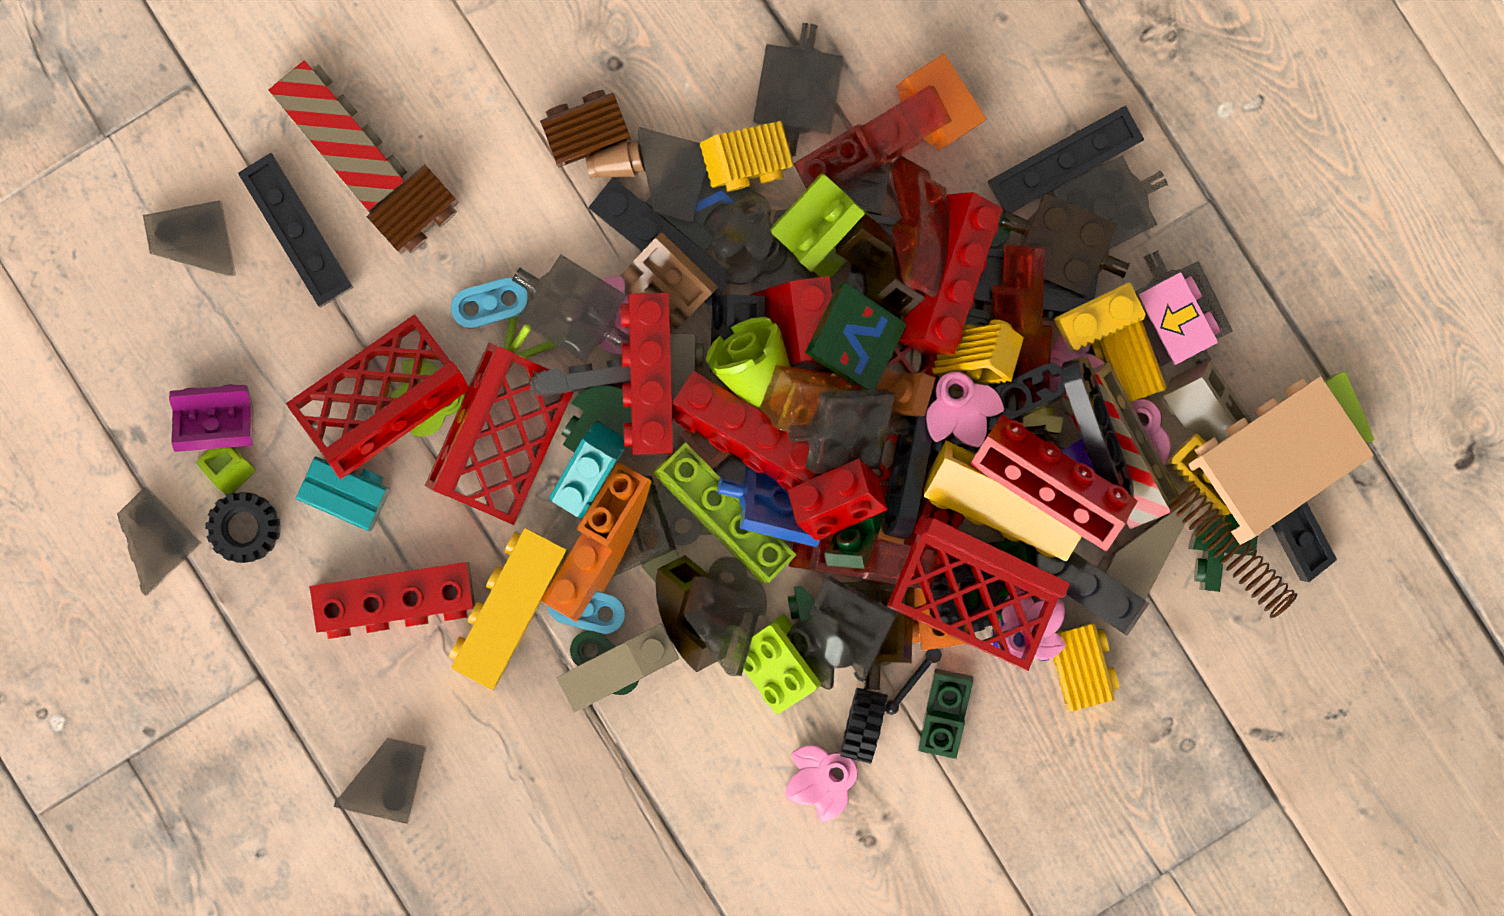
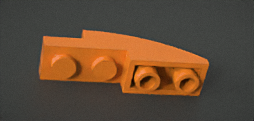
[540,462,651,623]

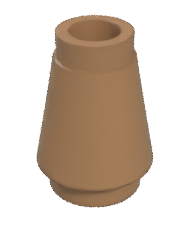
[586,139,646,179]

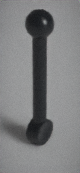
[885,648,942,715]

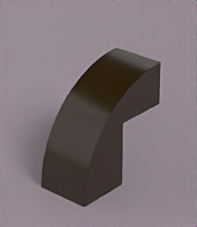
[835,213,925,320]
[655,555,730,672]

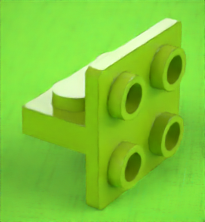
[770,174,877,278]
[732,613,830,714]

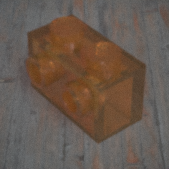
[760,365,861,437]

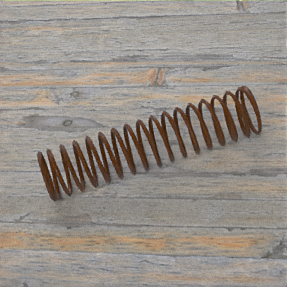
[1169,484,1297,618]

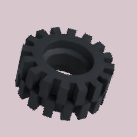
[205,492,281,563]
[929,563,1005,633]
[840,687,888,764]

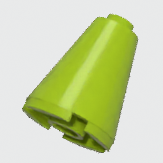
[706,317,802,427]

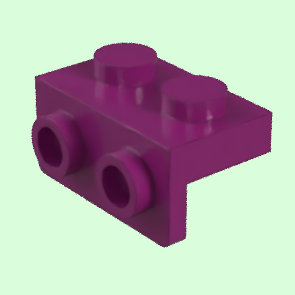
[169,384,253,452]

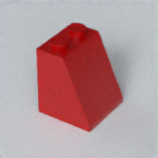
[750,276,832,367]

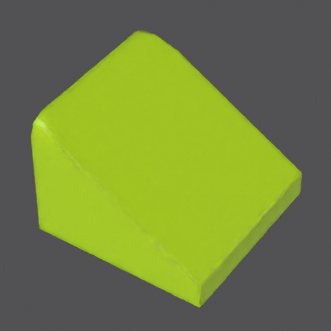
[195,447,256,495]

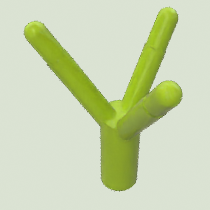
[503,316,565,369]

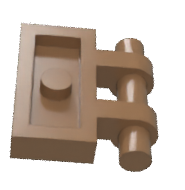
[621,232,718,330]

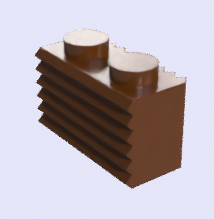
[540,90,631,168]
[366,164,459,254]

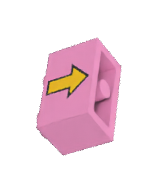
[1138,272,1221,365]

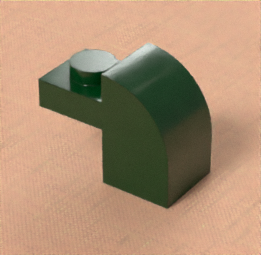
[561,385,631,453]
[1188,514,1258,592]

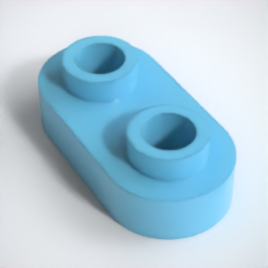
[451,278,529,329]
[548,591,625,634]

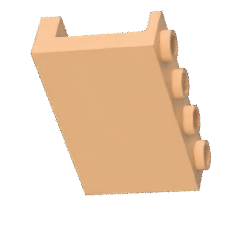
[1188,376,1374,545]

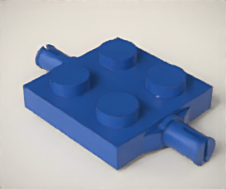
[717,466,820,547]

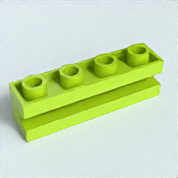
[652,442,796,584]

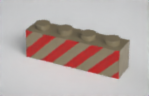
[268,60,407,213]
[1059,361,1179,529]

